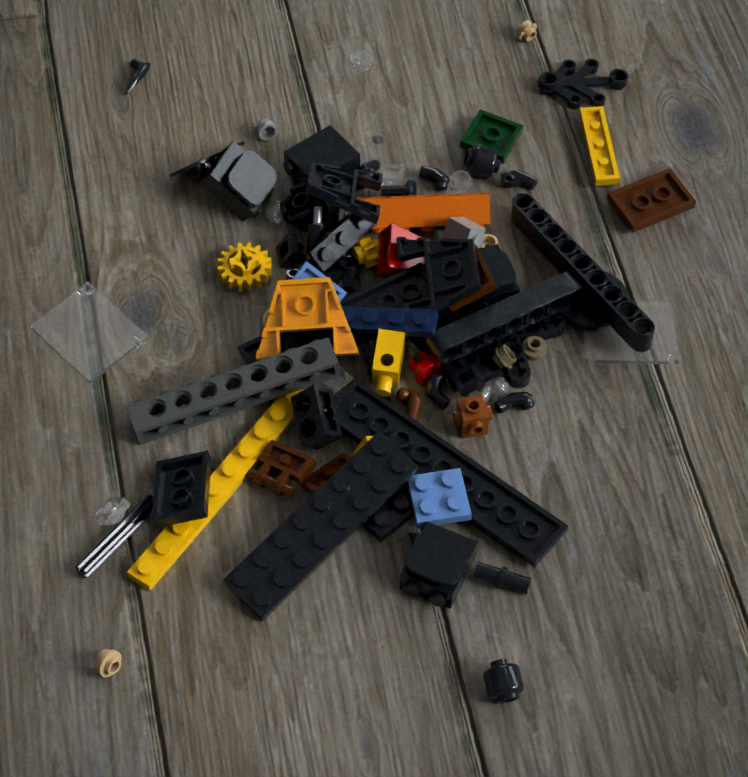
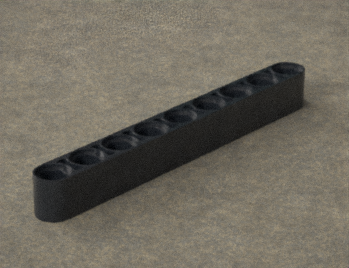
[511,193,655,352]

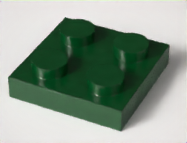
[460,109,524,164]

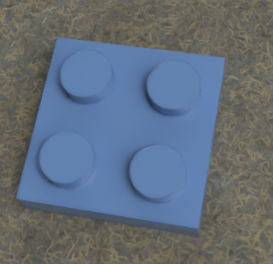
[407,468,472,528]

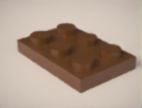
[607,168,696,233]

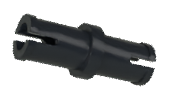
[473,561,531,594]

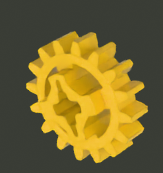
[217,242,272,292]

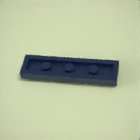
[332,306,439,337]

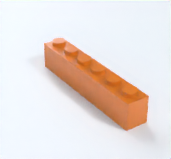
[347,192,490,233]

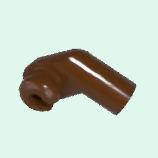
[396,387,421,421]

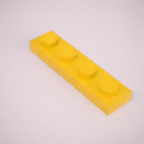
[579,106,620,186]

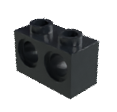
[291,384,342,450]

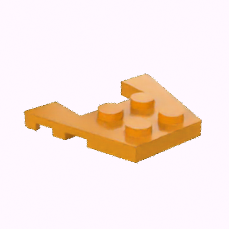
[256,277,359,361]

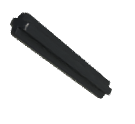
[75,495,153,578]

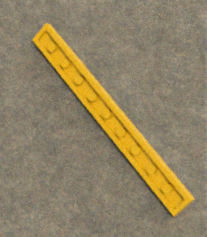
[127,389,303,591]

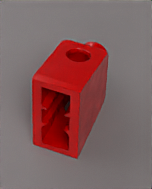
[377,223,427,278]

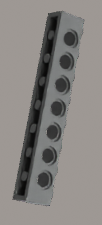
[127,337,341,445]

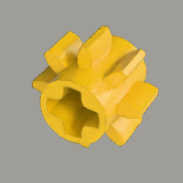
[352,236,379,268]

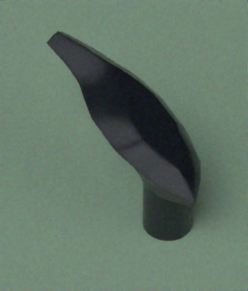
[125,59,150,95]

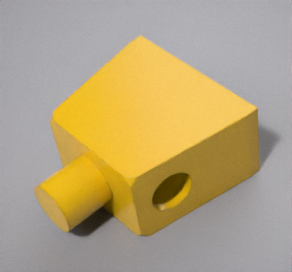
[372,329,405,397]

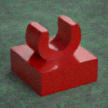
[409,351,441,387]

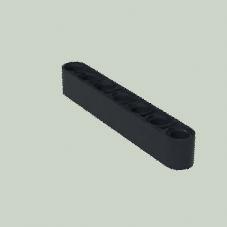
[425,272,586,364]

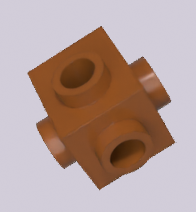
[452,395,493,439]

